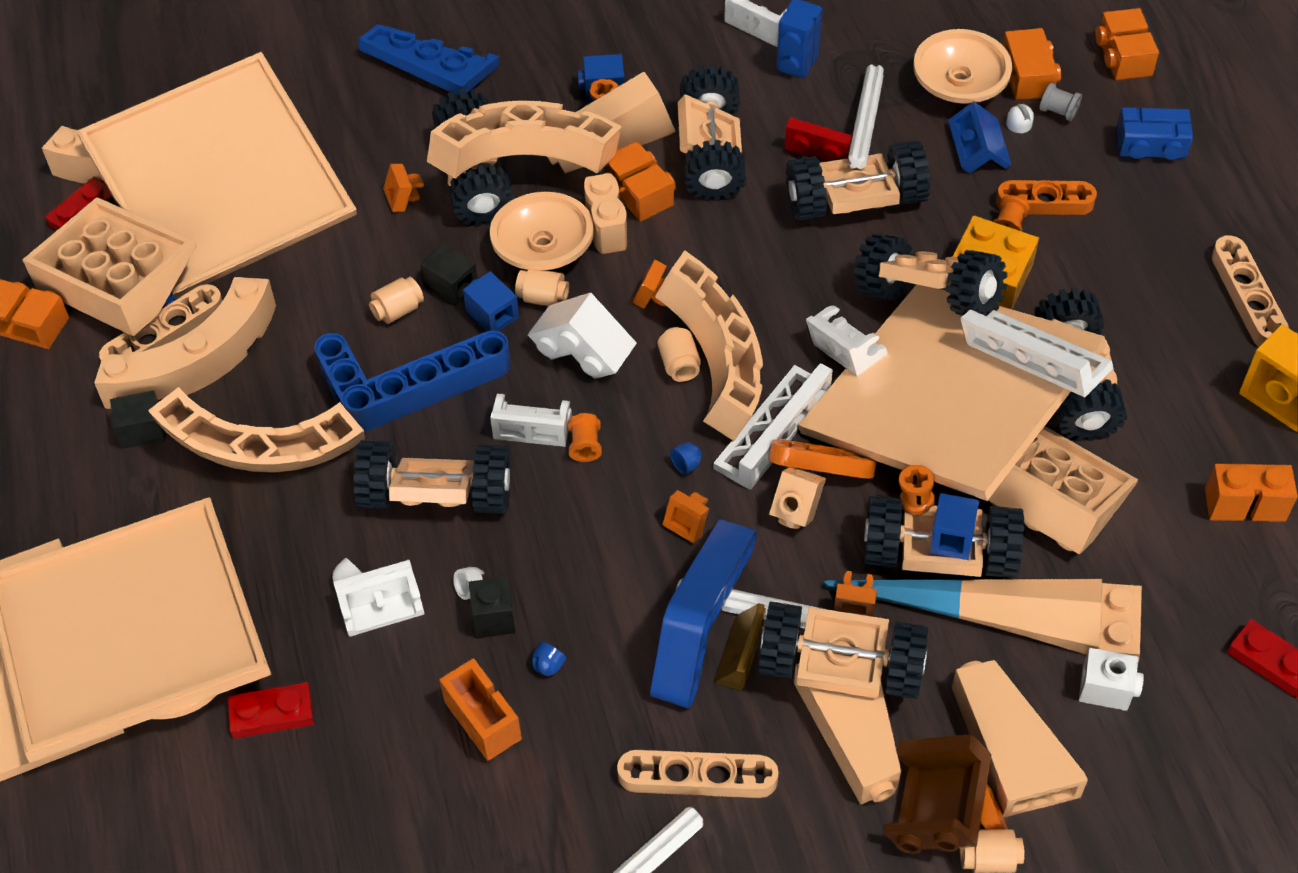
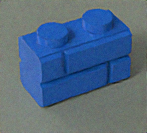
[776,0,823,78]
[1116,108,1193,160]

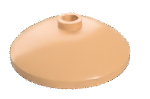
[913,29,1012,104]
[490,192,594,271]

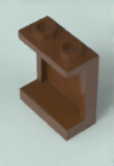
[883,734,992,854]

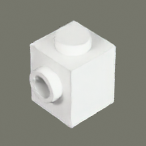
[1079,647,1144,711]

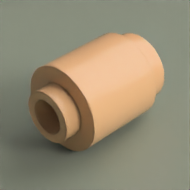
[515,269,569,306]
[369,277,424,324]
[657,327,701,382]
[960,829,1024,873]

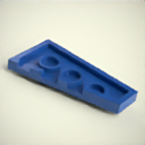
[358,24,499,95]

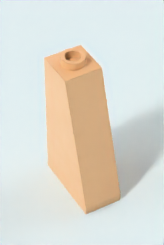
[547,72,676,173]
[952,660,1088,817]
[794,663,901,805]

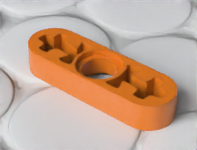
[996,180,1097,215]
[768,439,877,479]

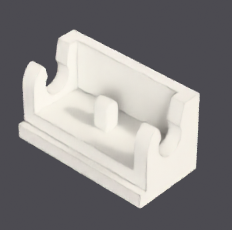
[725,0,787,47]
[806,305,888,377]
[490,394,572,447]
[333,560,425,637]

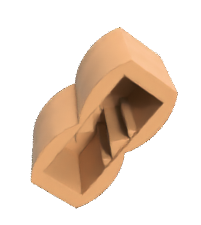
[584,173,627,254]

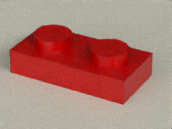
[784,117,852,162]
[45,177,116,231]
[1227,619,1298,699]
[228,682,314,739]

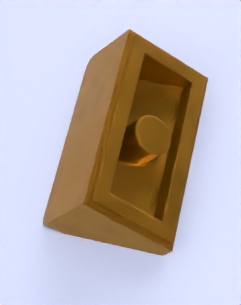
[715,603,766,691]

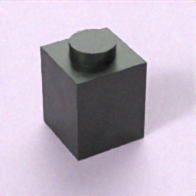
[421,244,477,306]
[110,391,166,449]
[468,576,515,639]

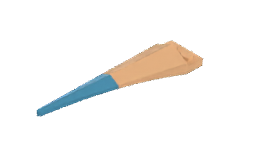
[824,579,1142,662]

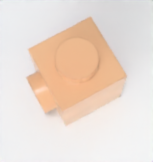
[769,467,826,529]

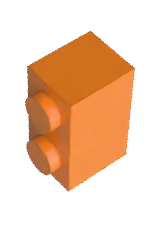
[1095,8,1159,80]
[1003,28,1061,101]
[604,141,676,222]
[0,279,69,349]
[1205,464,1298,522]
[439,658,522,761]

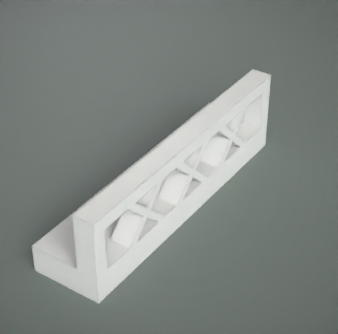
[961,309,1113,397]
[713,363,833,490]

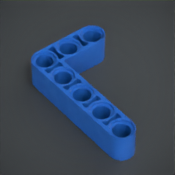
[314,331,511,432]
[650,519,757,709]

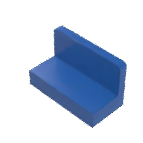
[948,101,1012,173]

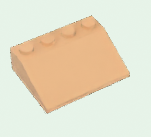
[22,197,197,337]
[988,426,1138,555]

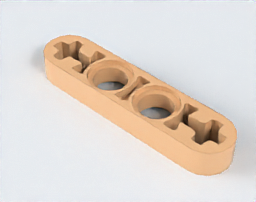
[1211,236,1289,347]
[99,284,223,360]
[617,750,779,798]

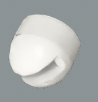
[1006,104,1034,133]
[332,558,362,582]
[454,567,484,600]

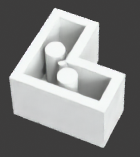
[528,292,637,379]

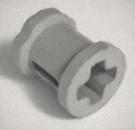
[1040,83,1082,122]

